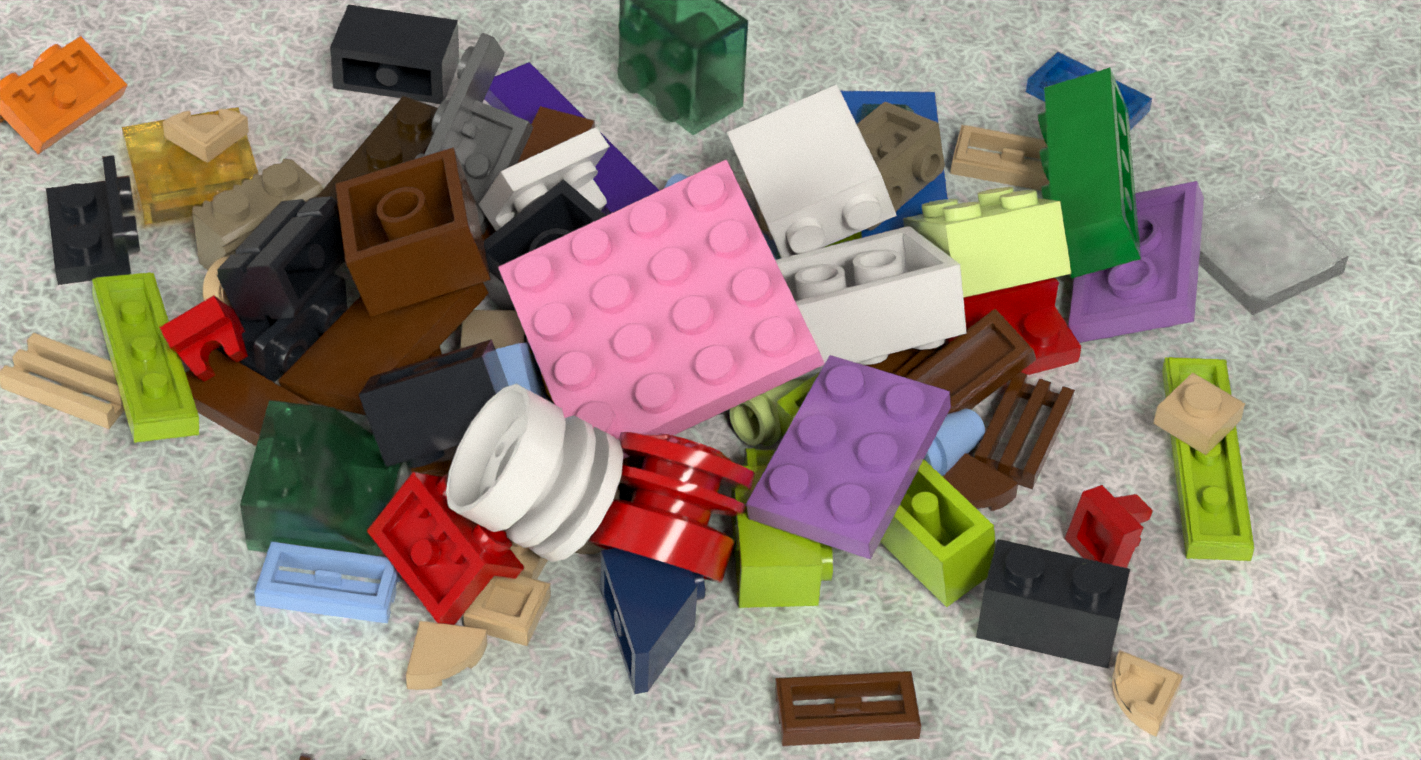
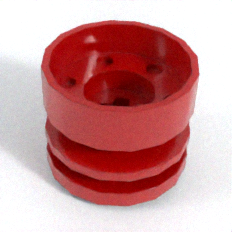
[587,432,755,583]

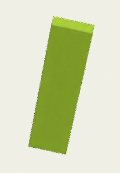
[92,272,199,443]
[1162,357,1254,561]

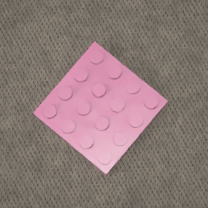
[498,159,825,459]

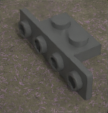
[415,33,533,235]

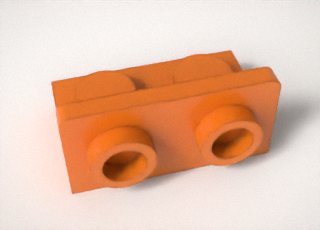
[0,36,128,155]

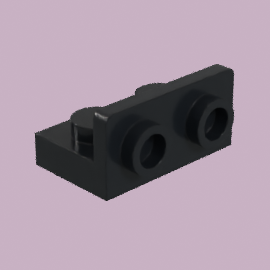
[46,155,140,285]
[216,273,348,383]

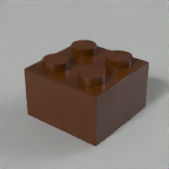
[335,147,491,317]

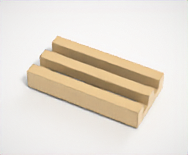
[950,125,1049,191]
[0,333,125,429]

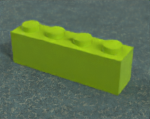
[776,372,996,607]

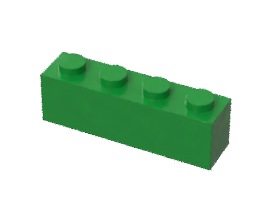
[1038,68,1141,279]

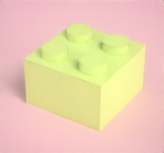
[903,187,1071,298]

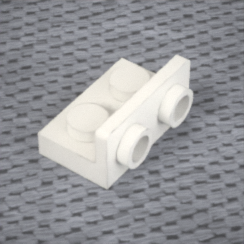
[479,127,610,231]

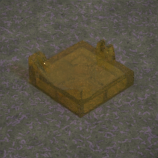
[122,107,259,225]

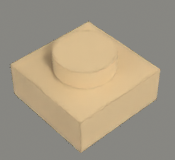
[1153,373,1245,455]

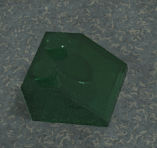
[240,400,403,556]

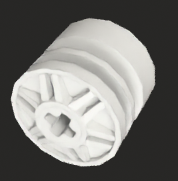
[446,384,624,562]

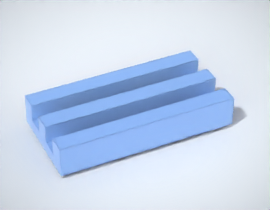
[254,542,401,624]

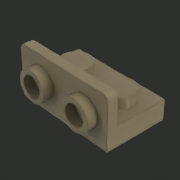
[857,102,945,231]

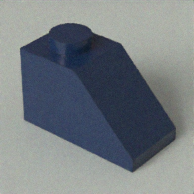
[600,548,706,694]

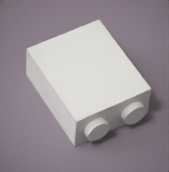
[727,84,897,258]

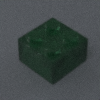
[617,0,748,136]

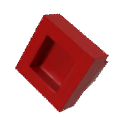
[159,295,248,382]
[1064,485,1153,568]

